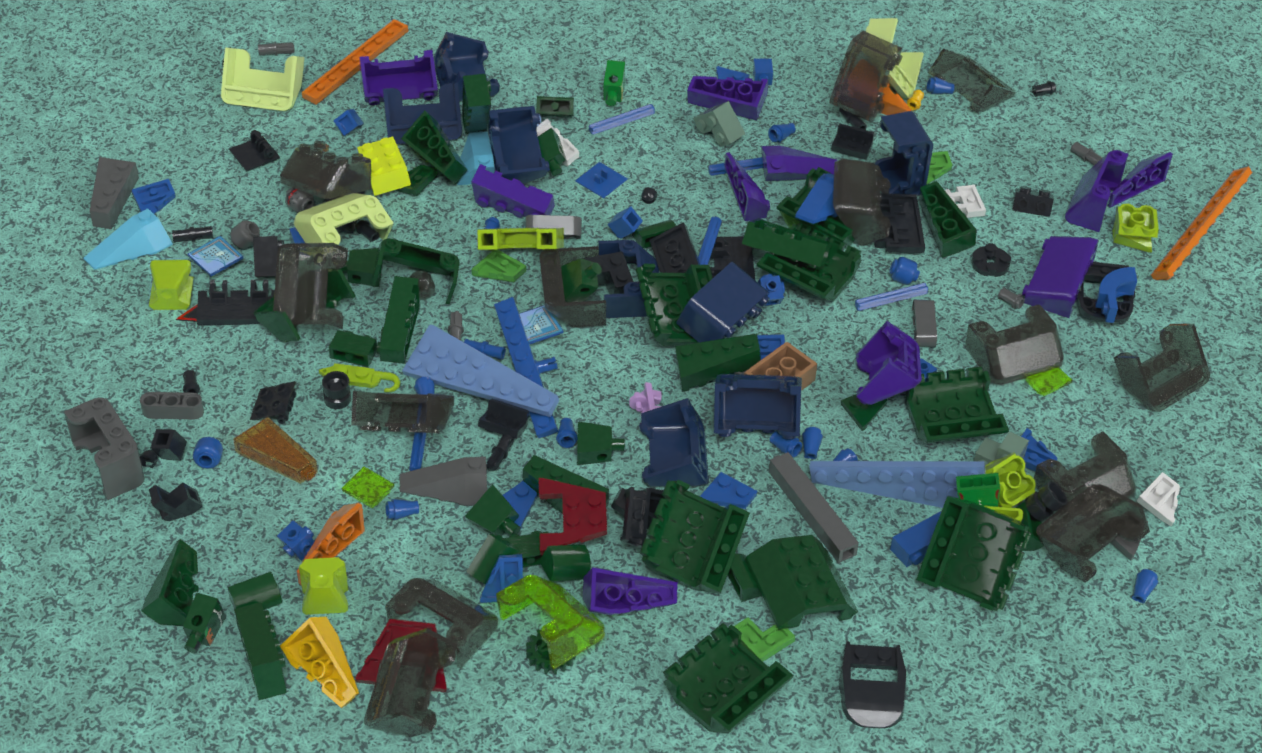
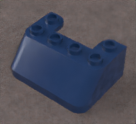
[383,83,462,144]

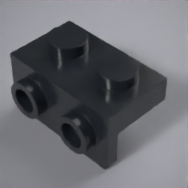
[831,123,875,160]
[1012,186,1054,217]
[478,399,529,439]

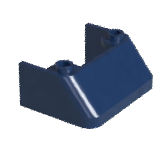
[598,240,659,318]

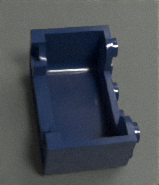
[873,111,933,196]
[676,262,770,342]
[714,374,802,439]

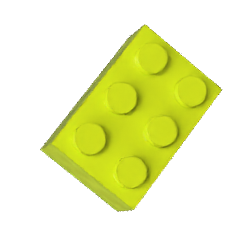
[357,136,411,196]

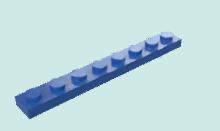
[494,297,558,438]

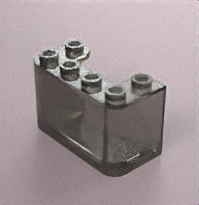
[829,31,903,121]

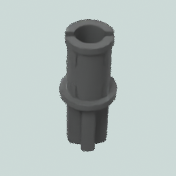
[258,42,295,56]
[1070,142,1103,165]
[448,311,464,341]

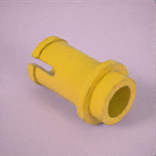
[907,90,924,111]

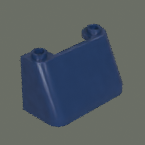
[434,32,500,101]
[488,106,549,184]
[639,398,709,487]

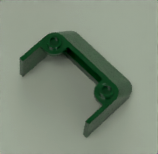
[371,238,460,304]
[253,269,356,342]

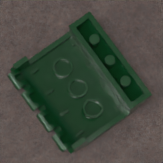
[777,167,878,245]
[756,222,862,302]
[636,264,713,346]
[905,366,1009,443]
[640,480,750,594]
[916,496,1032,611]
[745,535,858,629]
[663,623,794,734]

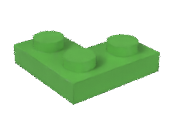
[734,617,795,662]

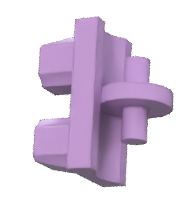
[629,382,662,413]

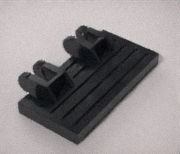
[872,193,925,253]
[710,236,756,281]
[197,280,280,325]

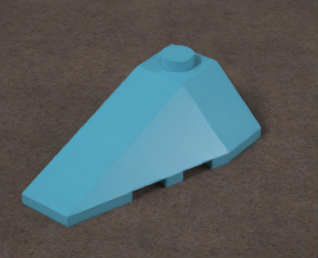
[457,131,495,185]
[83,209,173,270]

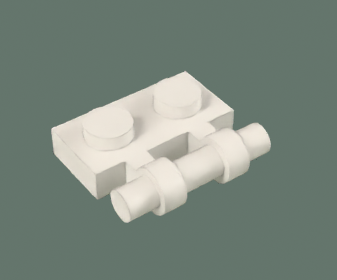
[945,185,986,218]

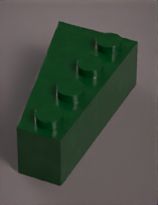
[462,74,491,134]
[401,110,468,184]
[919,181,977,258]
[675,333,761,392]
[234,602,287,701]

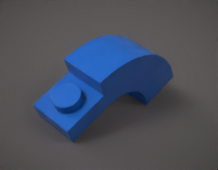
[1095,267,1137,323]

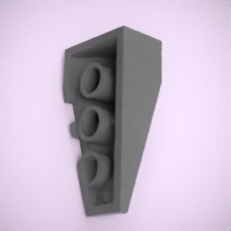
[400,456,487,506]

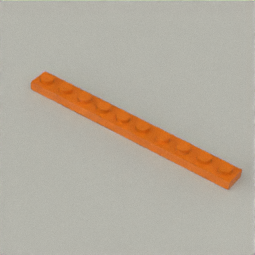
[1151,166,1252,280]

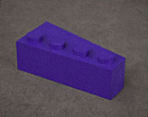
[687,76,768,120]
[471,164,555,218]

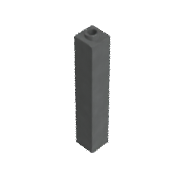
[769,452,859,563]

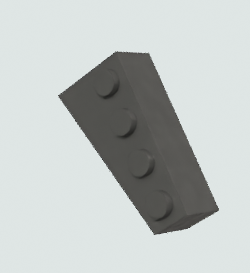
[90,157,139,229]

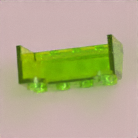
[496,575,605,669]

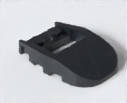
[1077,262,1135,323]
[620,487,665,549]
[839,641,906,729]

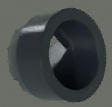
[641,187,658,204]
[140,450,158,468]

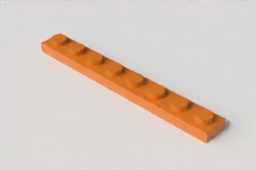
[302,19,408,105]

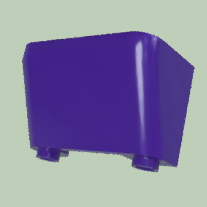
[360,50,438,106]
[1065,150,1129,232]
[1022,236,1099,318]
[856,321,922,405]

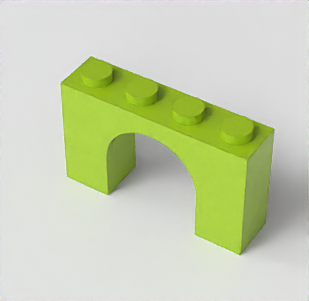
[477,228,564,250]

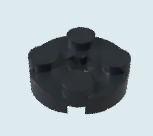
[971,243,1011,277]

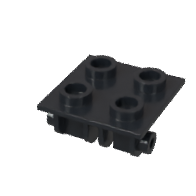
[229,130,280,171]
[250,381,297,424]

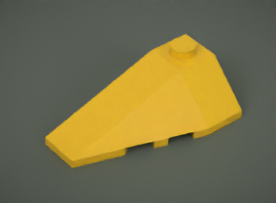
[280,617,359,708]

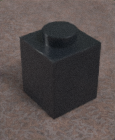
[150,429,187,461]

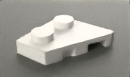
[1137,472,1180,526]

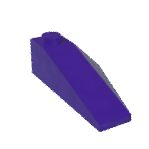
[761,145,839,181]
[724,152,770,221]
[1108,152,1173,208]
[582,567,678,615]

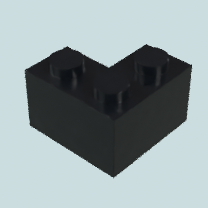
[253,236,285,277]
[585,252,634,294]

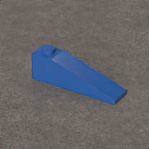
[795,173,854,224]

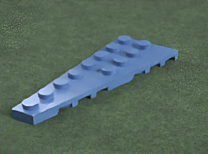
[402,324,559,417]
[809,461,986,508]

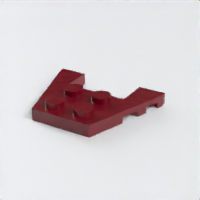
[539,478,607,556]
[355,619,447,692]

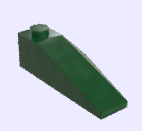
[141,539,199,626]

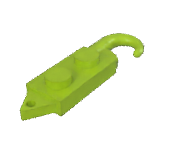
[319,363,401,393]

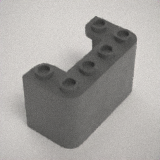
[64,397,145,500]

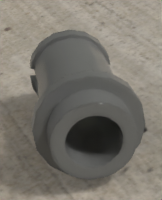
[998,287,1025,309]

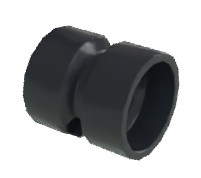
[322,371,351,410]
[1025,481,1068,522]

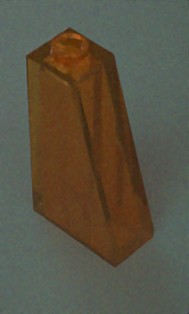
[233,417,318,484]

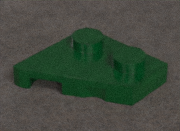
[396,164,438,196]
[841,394,887,431]

